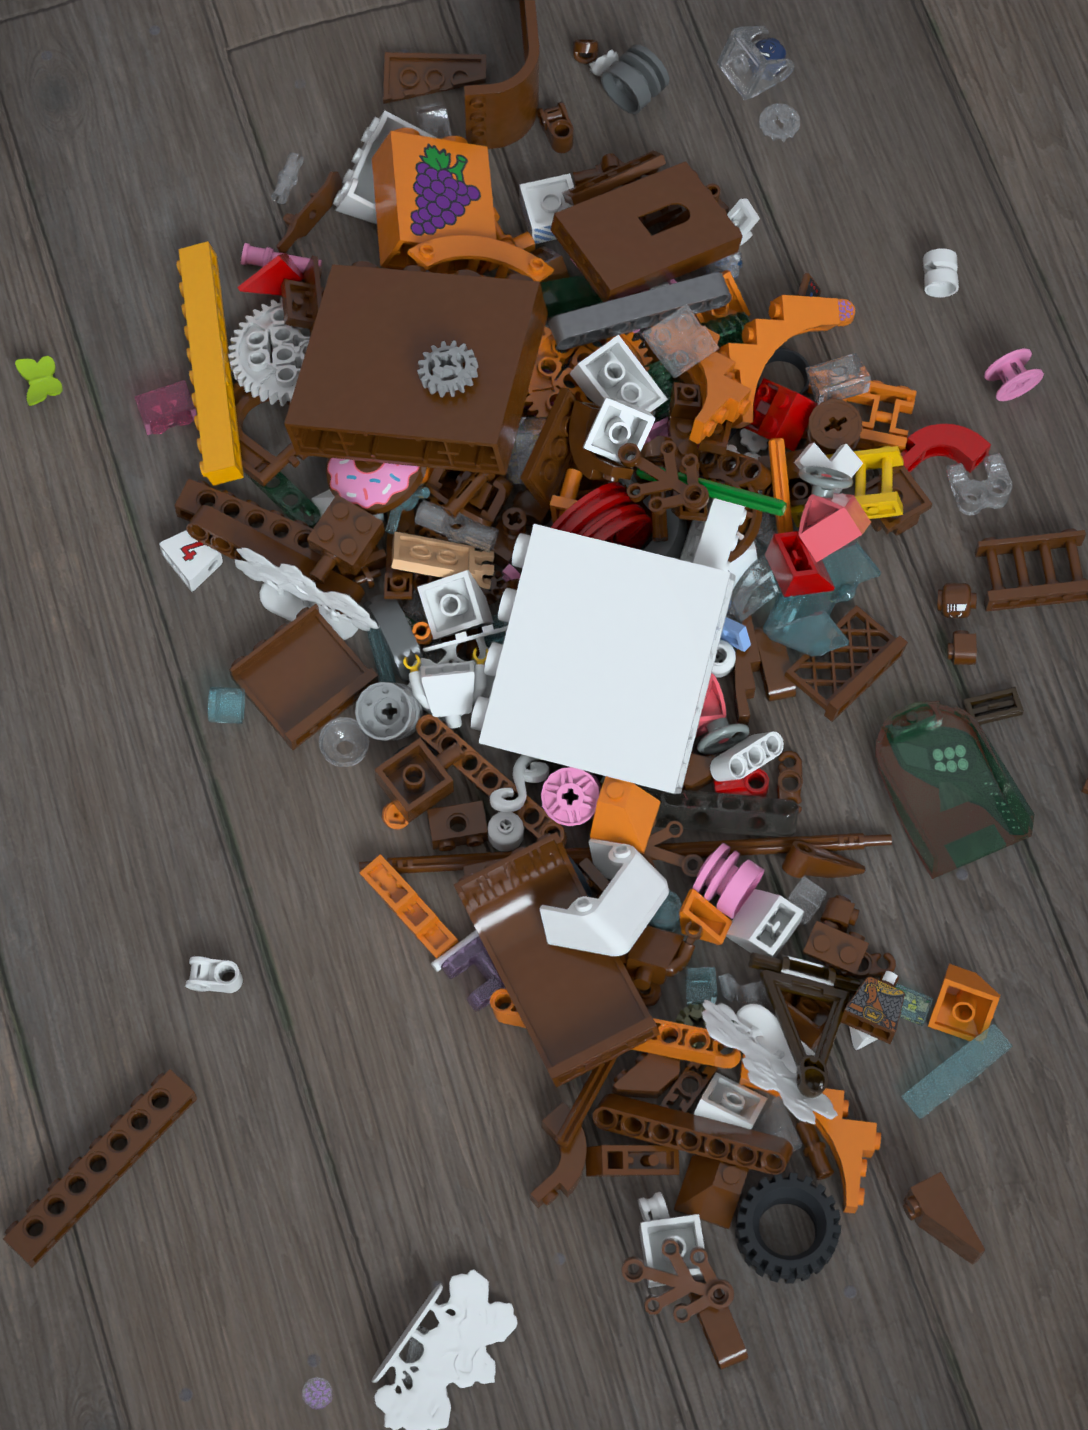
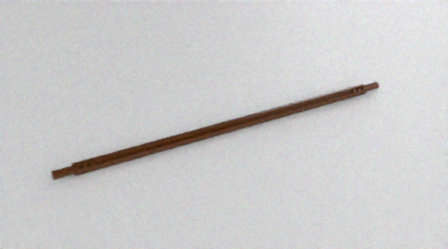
[359,833,892,874]

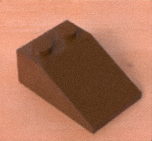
[903,1172,985,1264]

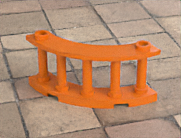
[407,235,554,282]

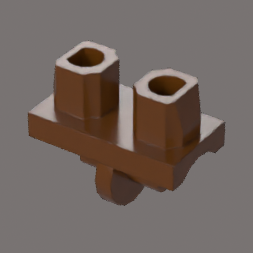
[338,545,387,589]

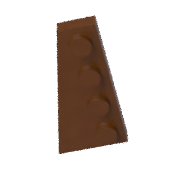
[383,52,487,104]

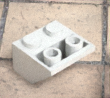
[726,889,804,958]

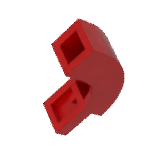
[901,424,991,473]

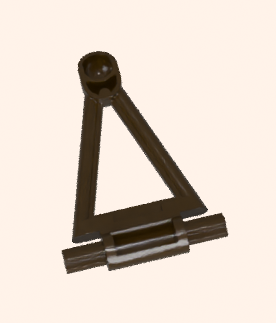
[748,952,860,1098]

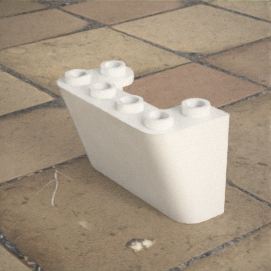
[333,111,436,224]

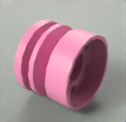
[541,767,602,826]
[692,843,764,918]

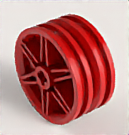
[551,482,653,550]

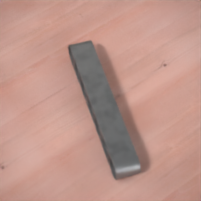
[548,273,732,350]

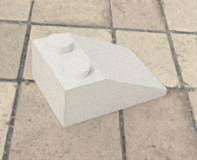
[569,335,668,412]

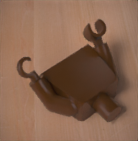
[619,921,703,990]

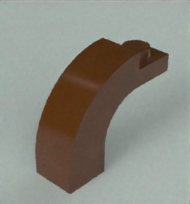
[569,401,634,482]
[530,1102,587,1208]

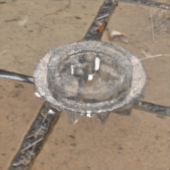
[759,104,800,142]

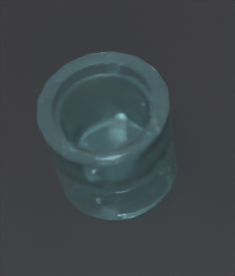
[208,687,245,724]
[647,890,682,932]

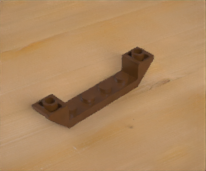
[667,382,707,521]
[384,491,416,599]

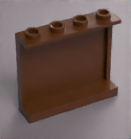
[229,604,379,750]

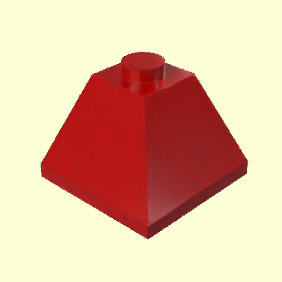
[237,253,304,295]

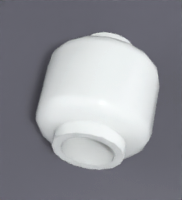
[712,639,736,678]
[487,812,524,852]

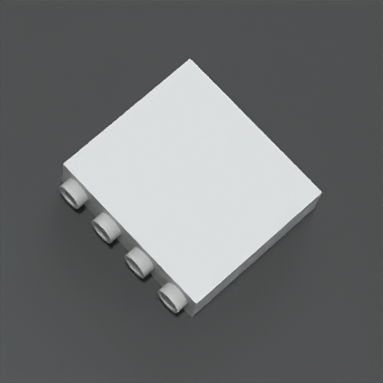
[471,524,736,794]

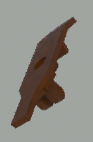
[276,171,342,254]

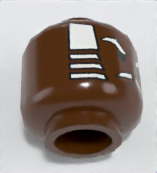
[938,583,977,618]

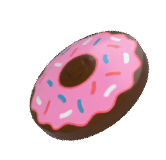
[326,458,427,515]

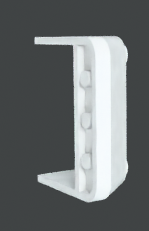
[539,839,669,956]

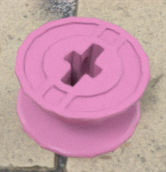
[984,348,1044,401]

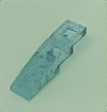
[901,1024,1013,1119]

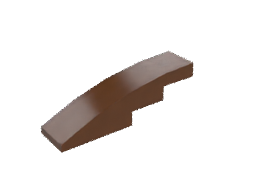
[733,611,761,725]

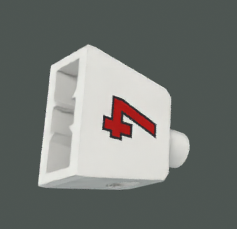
[159,530,223,592]

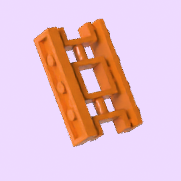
[801,370,917,453]

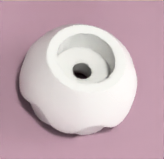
[589,50,619,77]

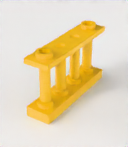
[791,446,904,527]

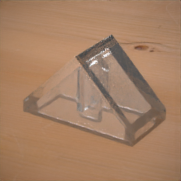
[415,101,452,139]

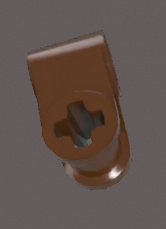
[537,101,574,153]

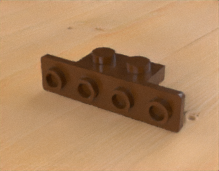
[281,255,324,336]

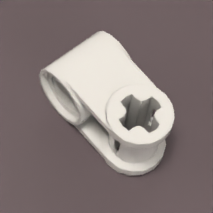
[185,956,243,993]

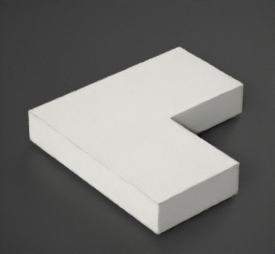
[794,443,863,494]

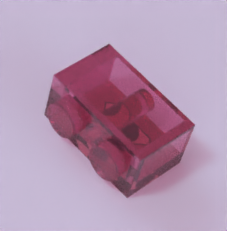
[134,380,197,435]

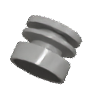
[355,682,423,740]

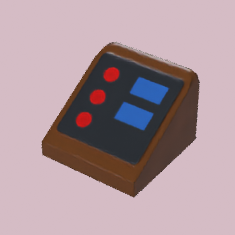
[797,273,821,297]

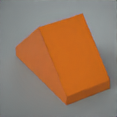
[679,889,732,945]

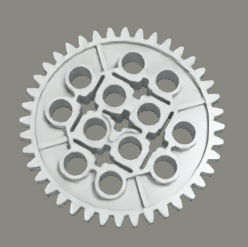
[228,297,310,406]

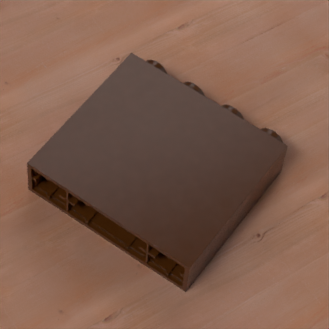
[284,261,548,475]

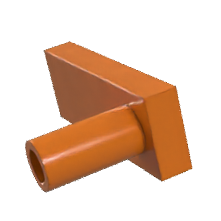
[550,469,583,524]

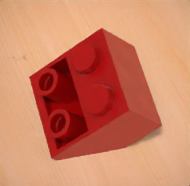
[743,378,818,451]
[765,531,835,597]

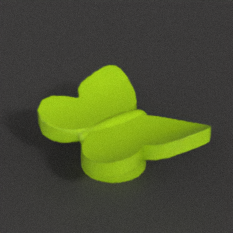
[15,356,63,406]

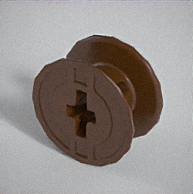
[807,399,862,455]

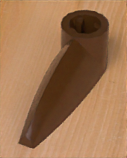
[781,841,866,878]

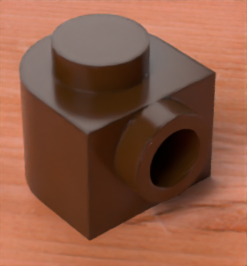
[947,630,977,665]
[820,895,860,933]

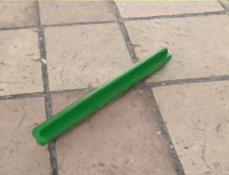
[636,467,787,516]

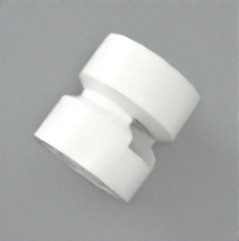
[923,249,959,297]

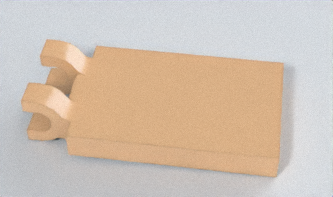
[391,532,494,589]

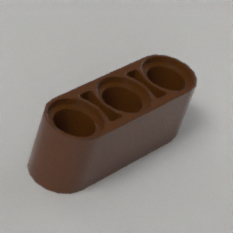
[754,623,796,702]
[688,1282,748,1370]

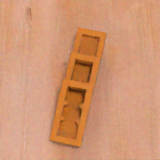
[359,854,459,959]

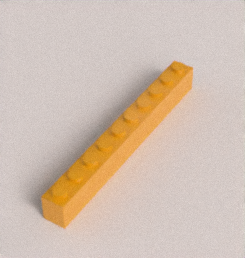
[177,241,244,486]

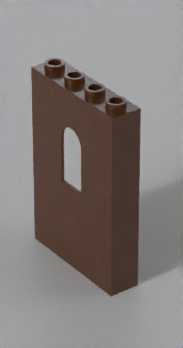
[551,161,743,303]

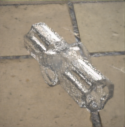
[415,500,499,553]

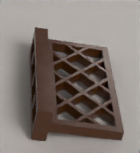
[785,605,908,722]

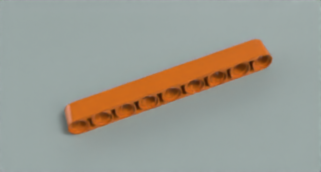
[490,989,741,1068]

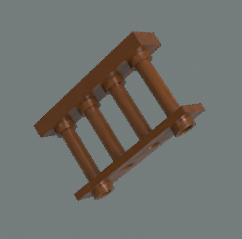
[562,150,683,229]
[975,528,1088,611]

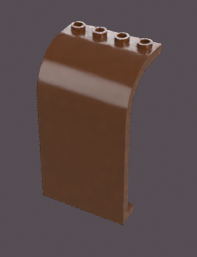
[464,0,539,149]
[453,832,660,1088]

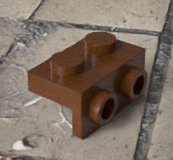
[803,920,869,976]

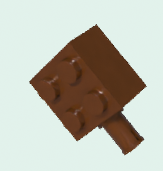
[307,495,385,584]
[374,738,465,823]

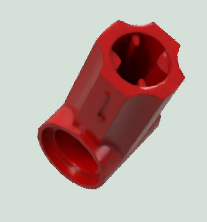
[713,769,769,802]

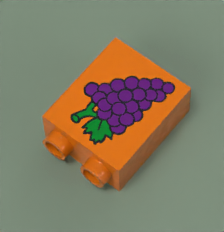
[372,128,497,275]

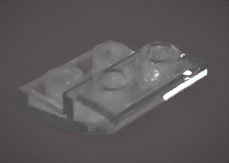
[642,304,719,378]

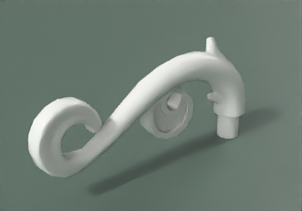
[490,754,549,812]

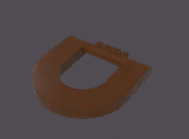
[233,382,308,486]

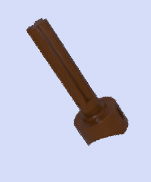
[641,436,673,542]

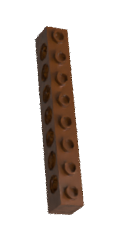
[3,1069,197,1268]

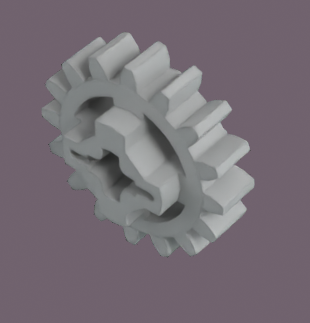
[417,341,479,397]

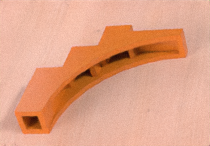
[717,295,840,429]
[647,317,751,444]
[739,1054,881,1214]

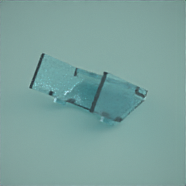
[763,541,881,656]

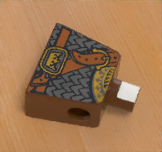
[841,971,905,1044]

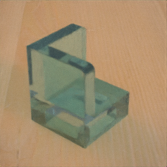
[685,967,717,1005]

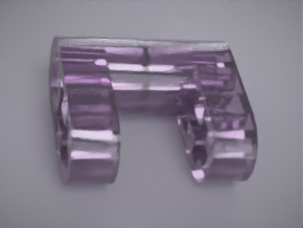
[441,936,506,1012]

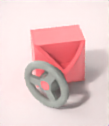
[799,466,871,562]
[695,674,749,754]

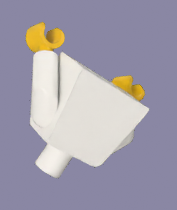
[403,648,489,728]

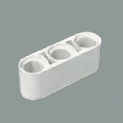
[710,731,784,782]

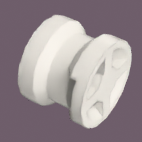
[638,1192,670,1222]

